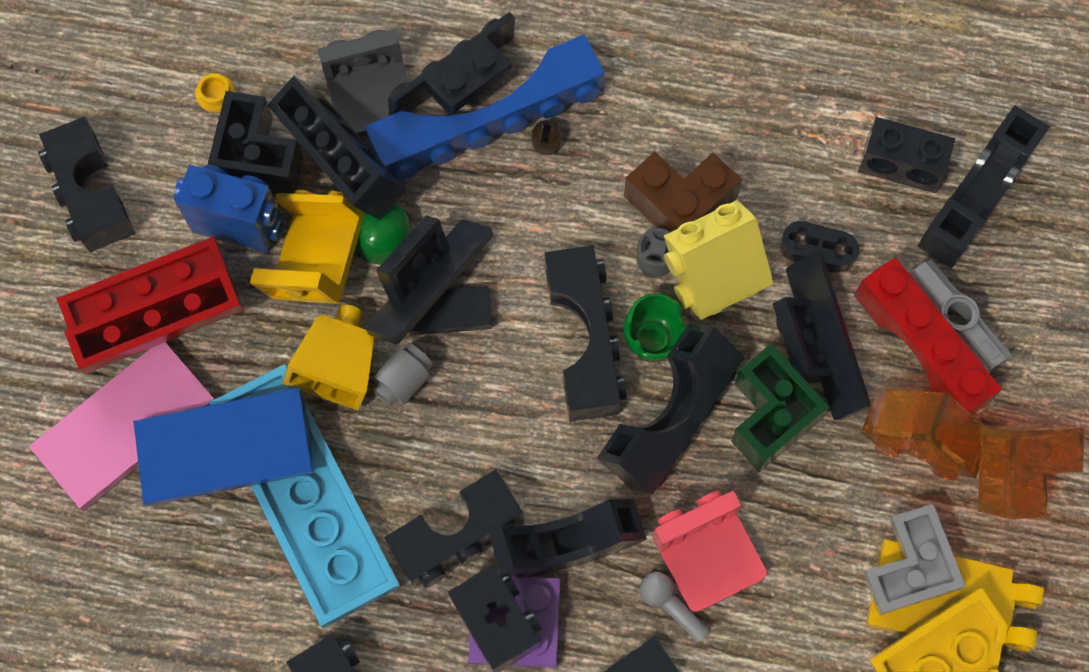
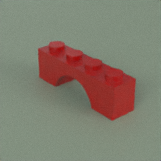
[854,257,1002,426]

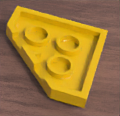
[868,587,1008,672]

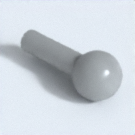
[640,572,710,643]

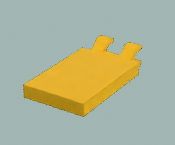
[866,539,1045,652]

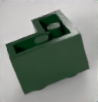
[731,343,829,472]

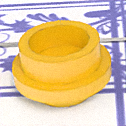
[195,73,236,113]

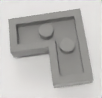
[864,504,966,616]

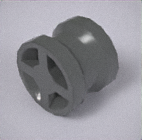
[636,228,670,277]

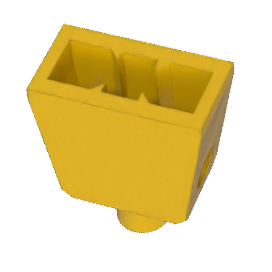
[282,304,374,411]

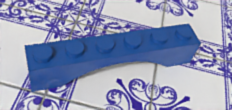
[364,34,605,181]

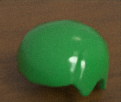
[356,203,413,265]
[623,294,687,362]

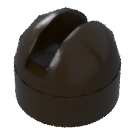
[531,120,563,155]

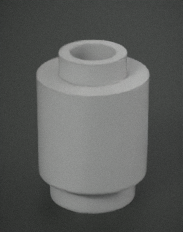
[372,343,433,406]

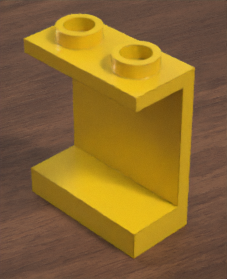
[249,190,365,304]

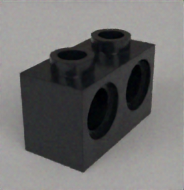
[858,117,956,193]

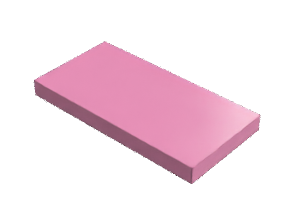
[28,342,215,512]

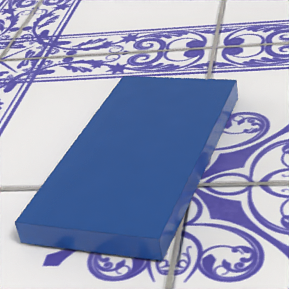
[133,388,315,506]

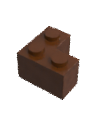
[624,151,742,232]

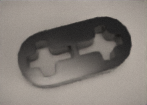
[780,221,859,273]

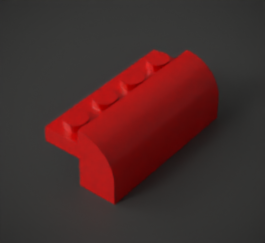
[56,236,244,374]

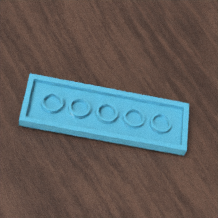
[209,364,401,629]

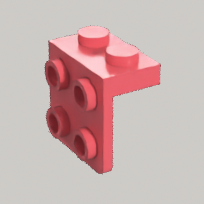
[652,490,767,613]

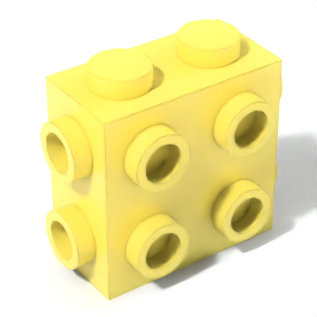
[664,200,774,320]

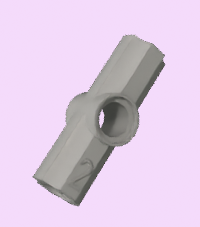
[910,259,1012,374]

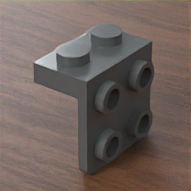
[317,29,417,135]

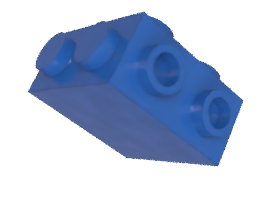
[174,165,284,253]

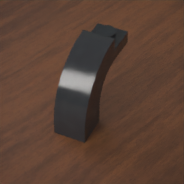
[489,499,647,578]

